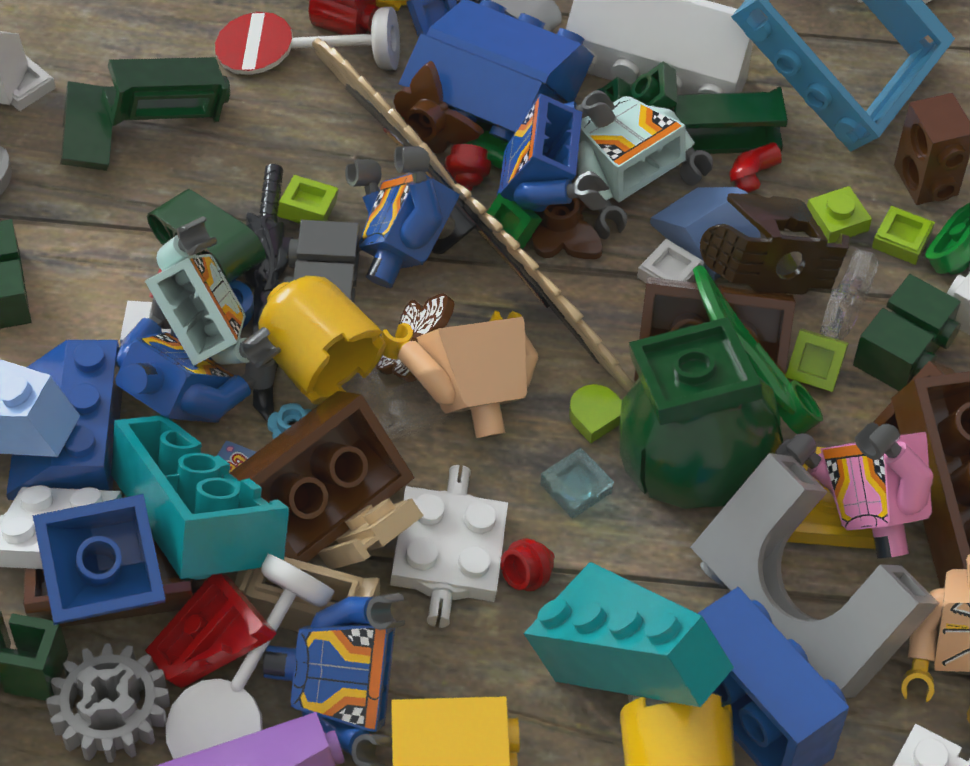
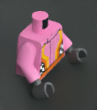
[775,422,933,559]

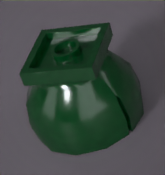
[619,317,783,509]

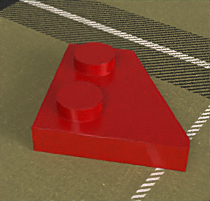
[145,573,277,689]

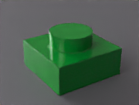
[487,193,542,249]

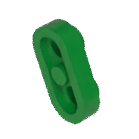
[925,203,970,275]

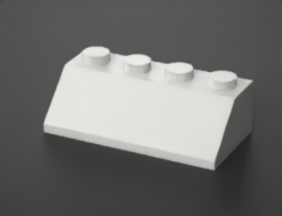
[566,0,753,95]

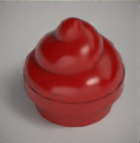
[444,144,491,191]
[501,538,555,591]

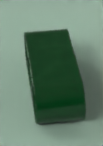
[147,189,266,283]

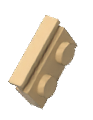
[318,498,424,570]

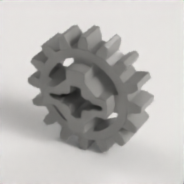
[47,643,170,763]

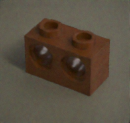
[894,92,970,205]

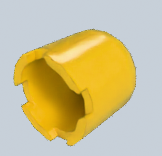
[258,276,386,405]
[620,694,735,766]

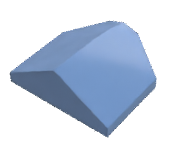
[650,187,761,281]

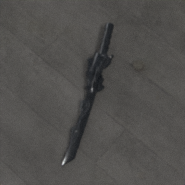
[243,164,294,422]

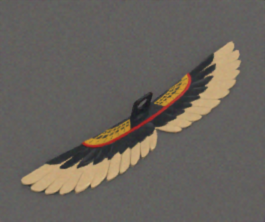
[312,38,634,393]

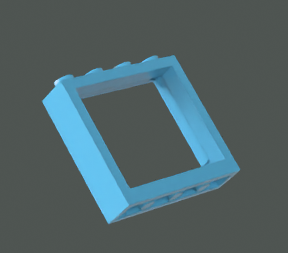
[731,0,955,152]

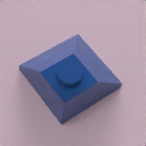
[33,494,166,625]

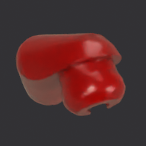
[729,142,782,193]

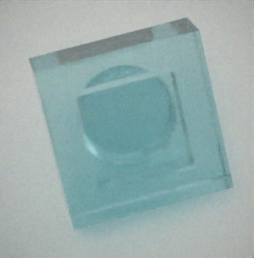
[540,448,614,519]

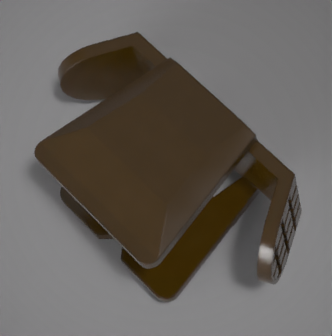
[700,193,849,295]

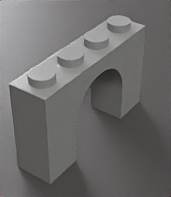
[690,453,939,698]

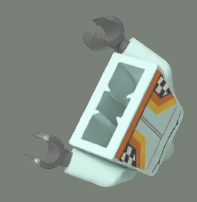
[577,97,713,240]
[145,216,281,368]

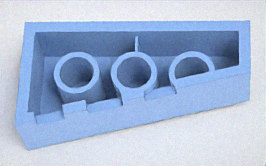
[0,359,80,457]

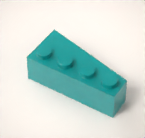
[111,415,289,579]
[523,562,734,707]

